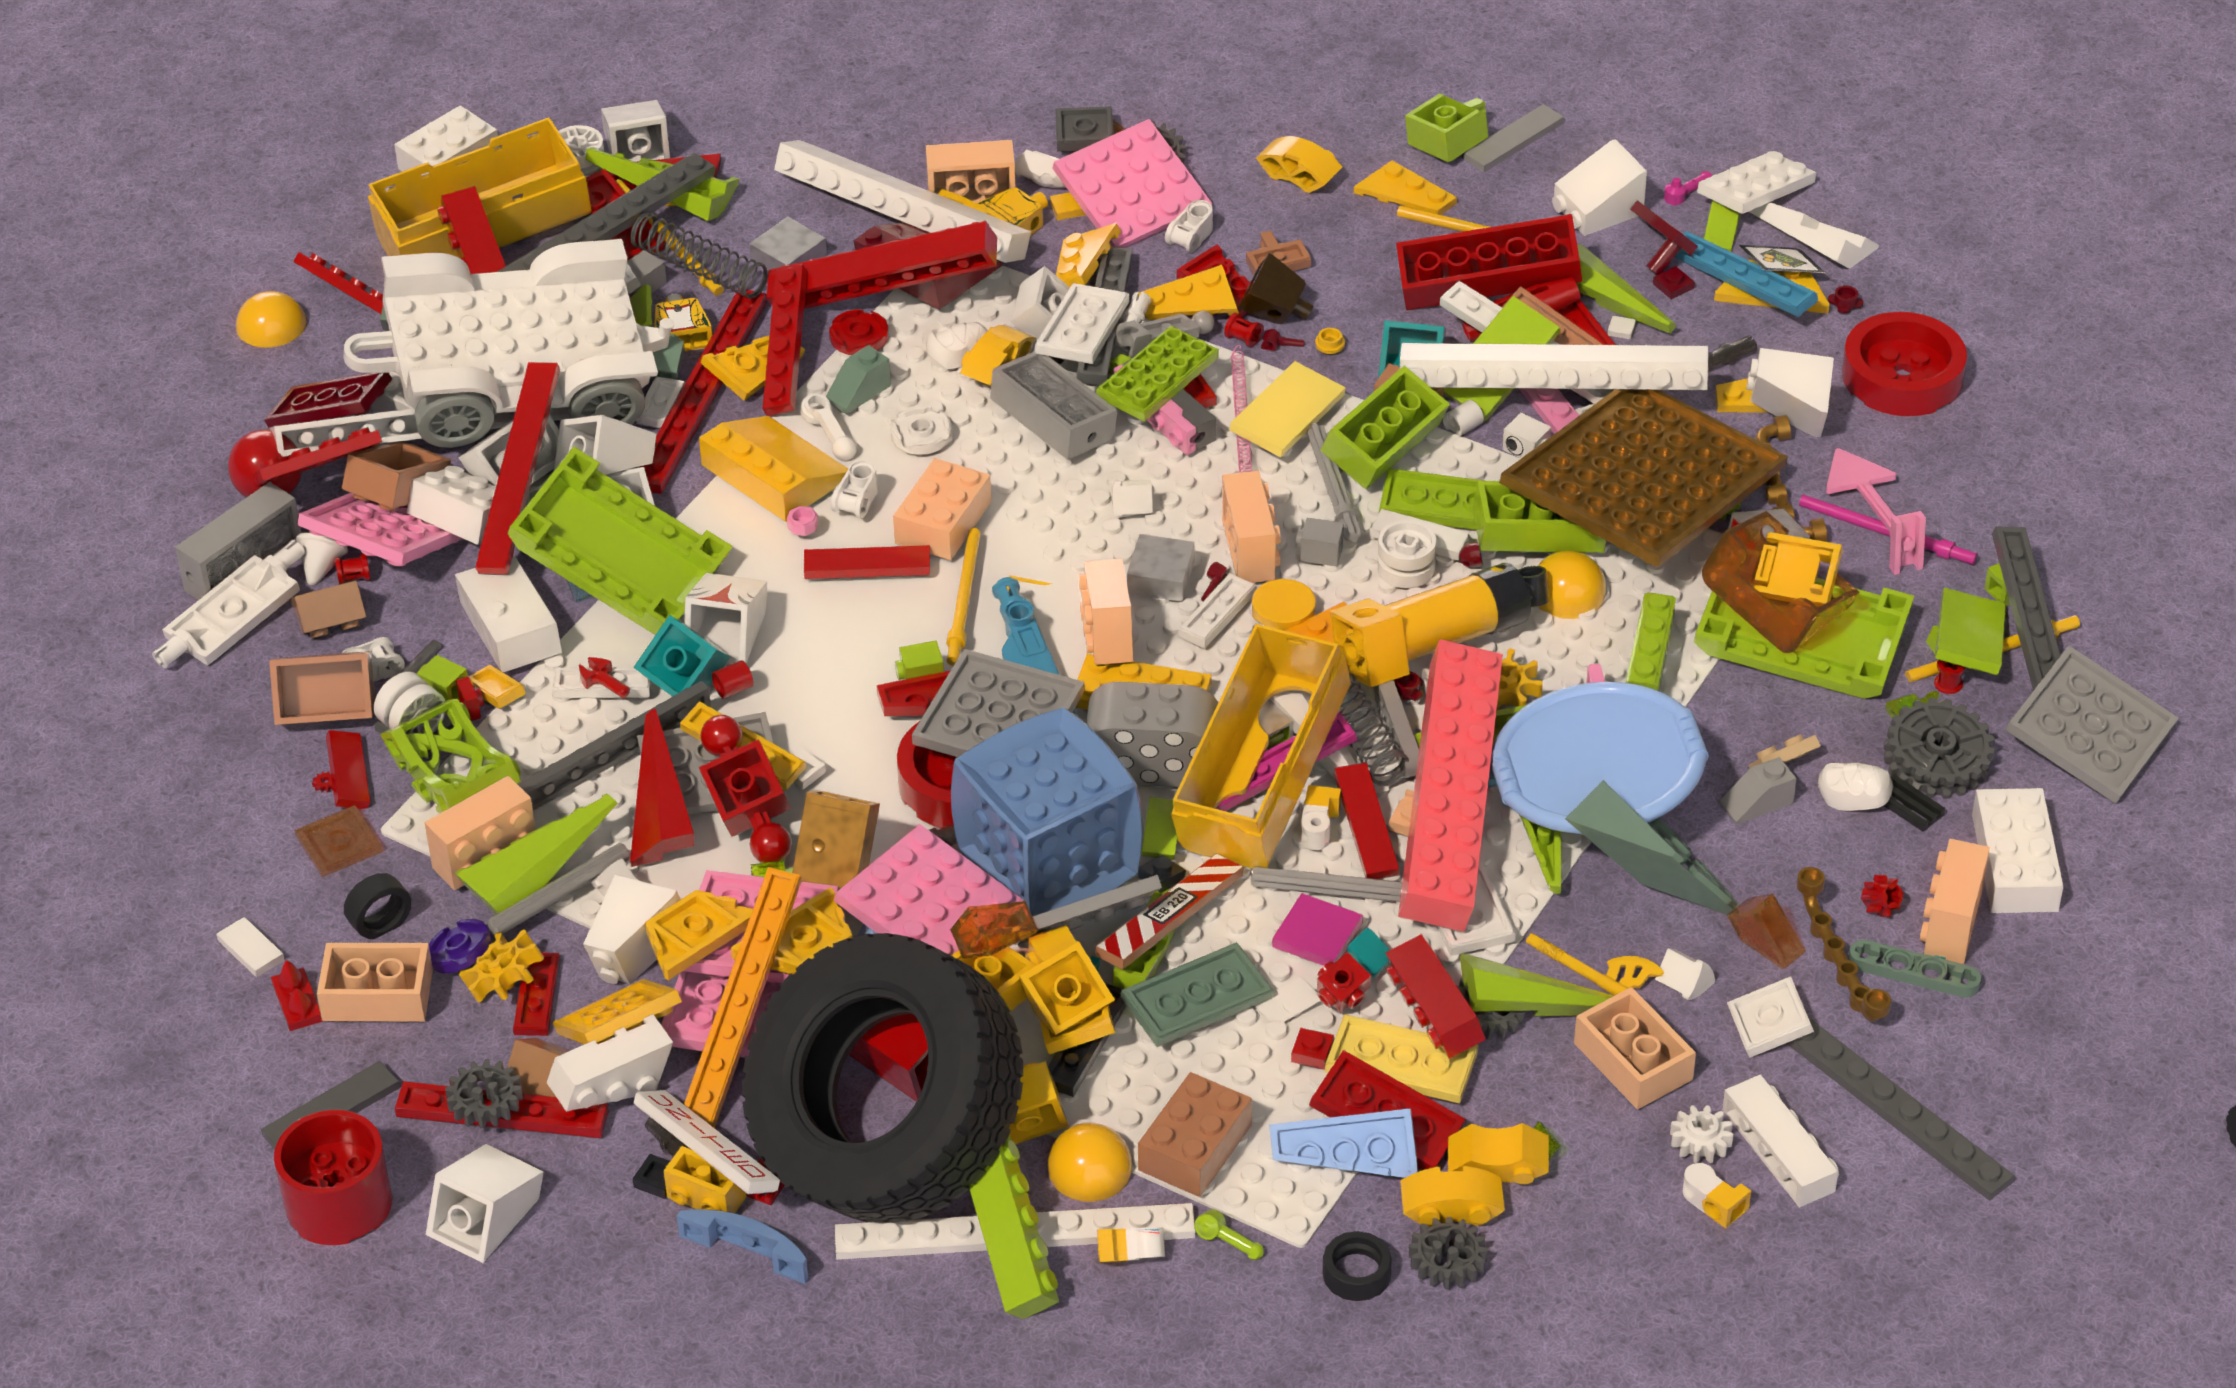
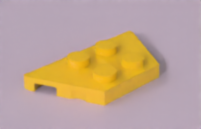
[1714,259,1829,314]
[731,887,852,974]
[645,890,753,981]

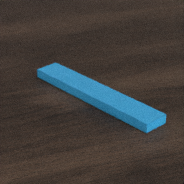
[1675,231,1818,317]

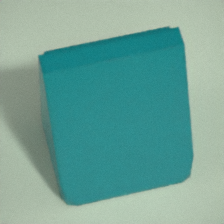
[1347,927,1390,978]

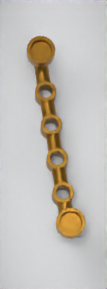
[1755,415,1827,542]
[1797,867,1891,1022]

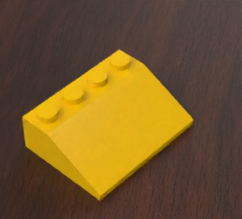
[699,416,848,522]

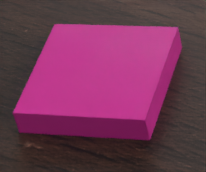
[1272,893,1363,966]

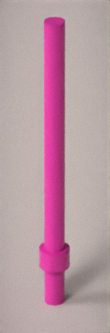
[1799,494,1978,565]

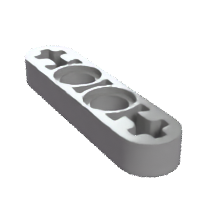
[1374,680,1419,778]

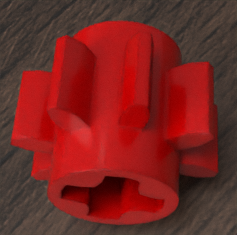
[1861,875,1904,917]

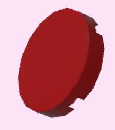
[829,309,889,355]

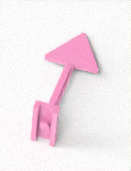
[1826,448,1926,575]

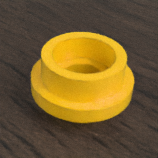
[1315,328,1345,354]

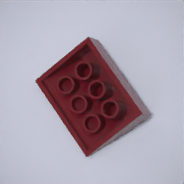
[853,223,1002,310]

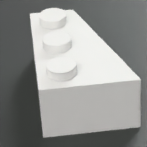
[547,1014,673,1111]

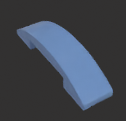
[676,1209,809,1284]

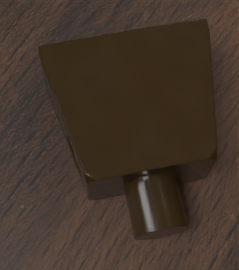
[1238,253,1314,324]

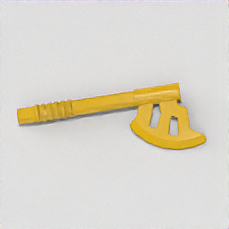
[1526,933,1664,995]

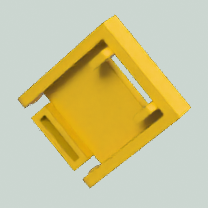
[1752,532,1843,609]

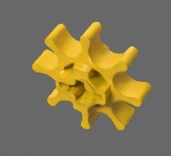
[1496,648,1543,711]
[459,930,544,1002]

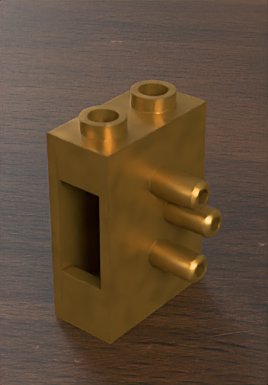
[792,790,880,890]

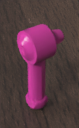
[1664,171,1713,205]

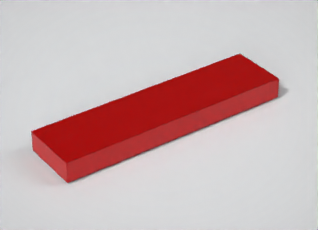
[804,545,930,579]
[1334,762,1399,879]

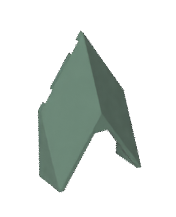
[1565,780,1753,920]

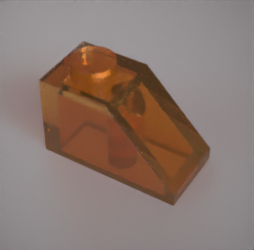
[1727,893,1806,969]
[950,901,1038,958]

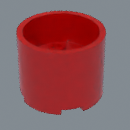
[274,1110,392,1245]

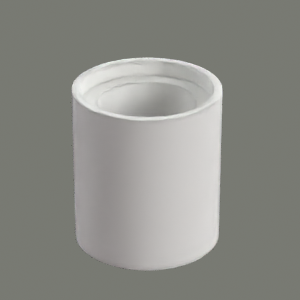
[1443,400,1484,437]

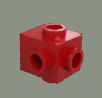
[1317,952,1371,1014]

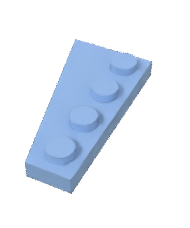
[1269,1109,1419,1178]

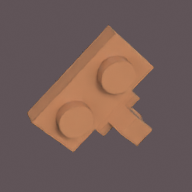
[1246,230,1311,275]

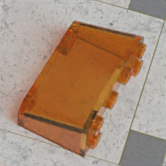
[1702,511,1860,653]

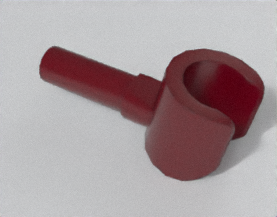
[1261,329,1304,351]
[1201,562,1228,601]

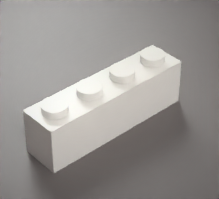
[1722,1074,1839,1208]

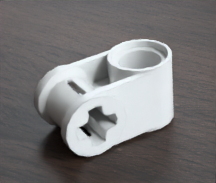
[1165,200,1213,254]
[831,460,878,519]
[342,637,405,682]

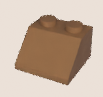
[290,580,366,638]

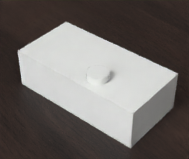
[455,555,562,672]

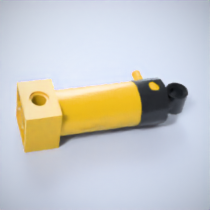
[1330,563,1550,687]

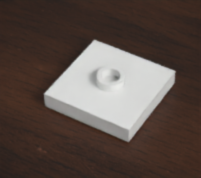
[1727,976,1814,1058]

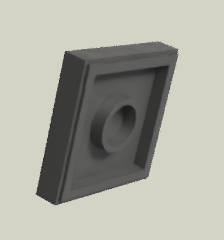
[1055,106,1114,152]

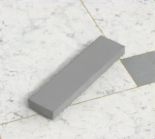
[1463,104,1564,173]

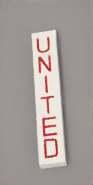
[634,1090,780,1194]

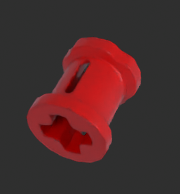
[1224,312,1264,347]
[335,554,371,585]
[1934,660,1966,694]

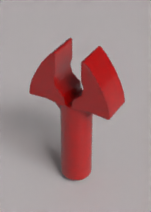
[579,657,630,698]

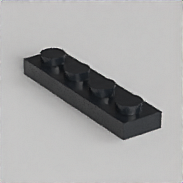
[1048,983,1126,1097]

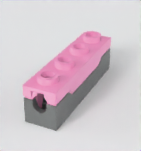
[1113,360,1216,455]

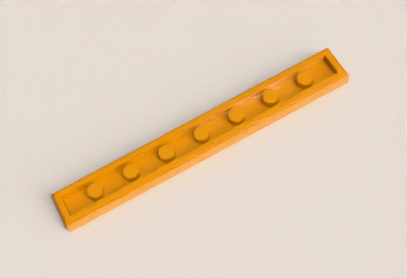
[684,867,802,1129]

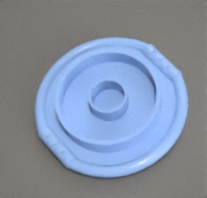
[1490,682,1709,834]

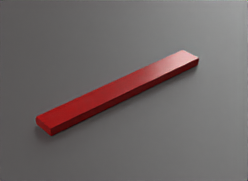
[475,362,560,574]

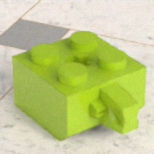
[1405,93,1488,162]

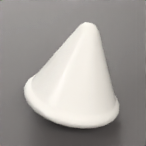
[296,532,348,586]

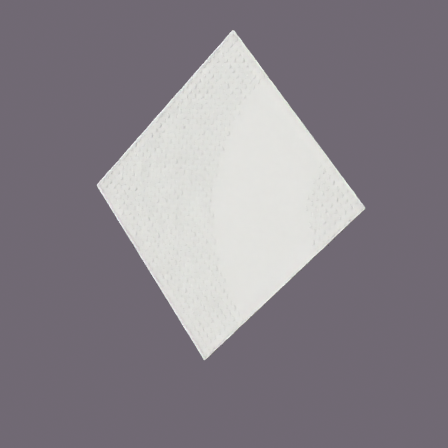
[381,265,1737,1248]

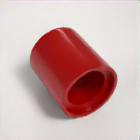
[711,660,754,699]

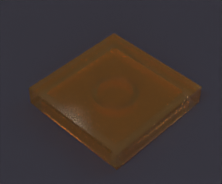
[294,805,383,877]

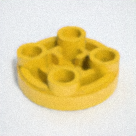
[1252,579,1316,631]

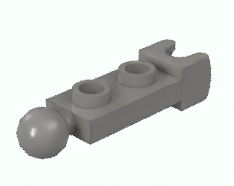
[1115,311,1214,357]

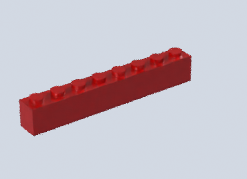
[766,220,998,309]

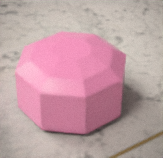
[787,506,818,536]

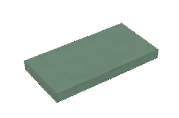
[1121,942,1274,1047]

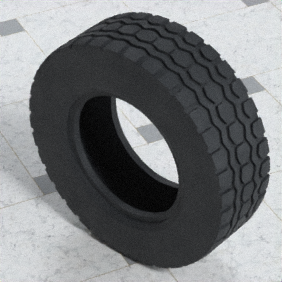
[742,933,1023,1223]

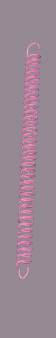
[1231,345,1252,473]

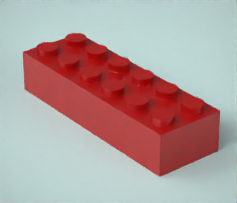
[1396,214,1583,310]

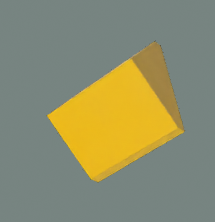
[1019,941,1115,1036]

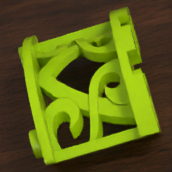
[380,698,521,813]

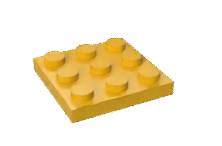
[553,979,682,1044]

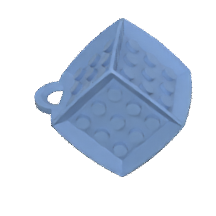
[951,708,1143,923]

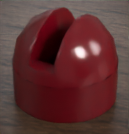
[1459,541,1483,568]

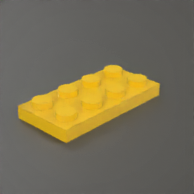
[1075,654,1212,710]

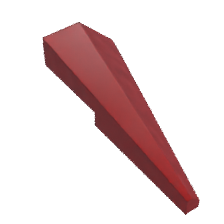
[630,708,695,867]

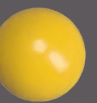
[236,291,307,347]
[1538,550,1606,619]
[1047,1122,1132,1202]

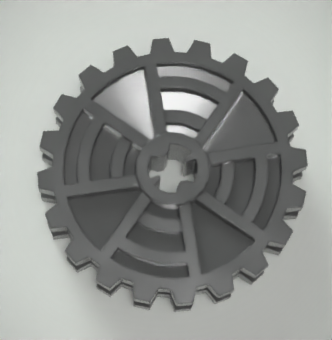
[1883,698,1995,799]

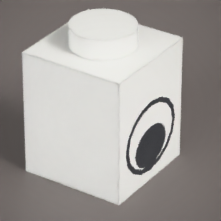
[1503,413,1551,458]

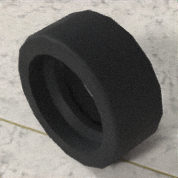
[344,873,411,939]
[1322,1231,1392,1301]

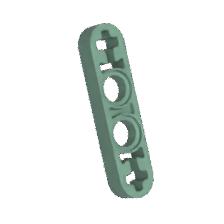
[1848,940,1981,998]

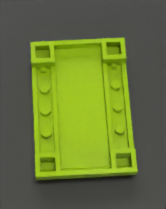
[507,446,733,634]
[1694,545,1914,699]

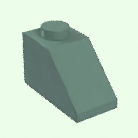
[826,345,891,415]

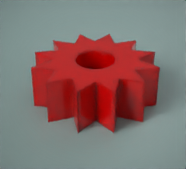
[312,771,333,793]

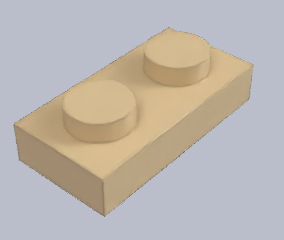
[1748,734,1821,768]

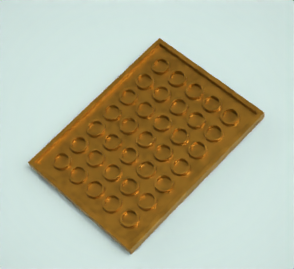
[1499,389,1788,568]

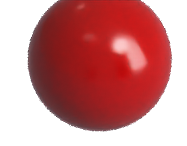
[228,429,302,498]

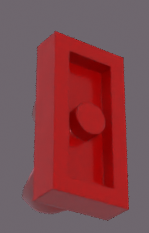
[271,960,323,1031]

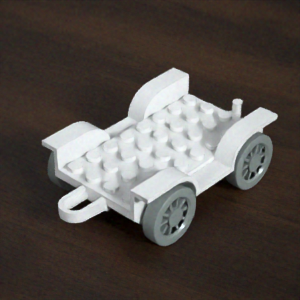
[343,239,674,448]

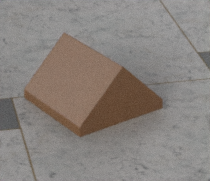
[507,1038,571,1097]

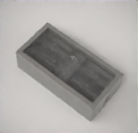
[990,351,1117,460]
[175,482,302,600]

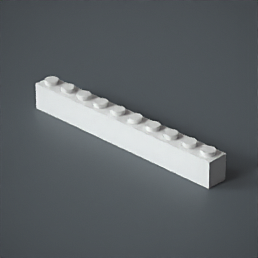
[774,140,1031,263]
[1400,343,1708,390]
[269,407,570,457]

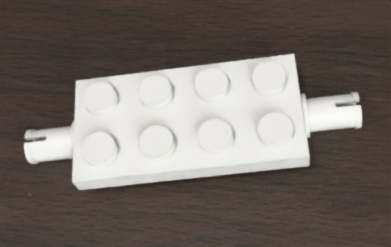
[152,540,305,668]

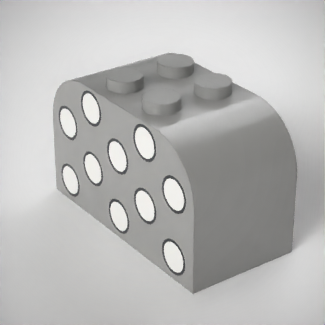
[1086,682,1218,787]

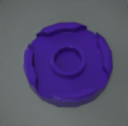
[429,919,492,974]

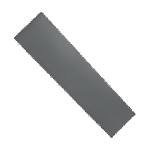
[261,1061,400,1150]

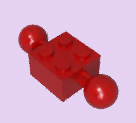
[699,715,792,865]

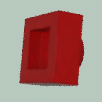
[456,677,484,721]
[1291,1028,1334,1069]

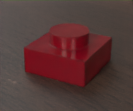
[1653,266,1695,300]

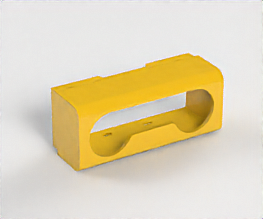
[367,117,592,258]
[1171,624,1351,868]

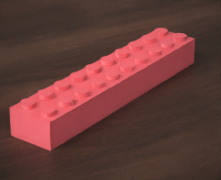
[1398,639,1503,932]

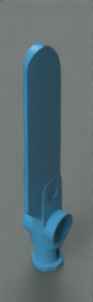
[992,577,1078,717]

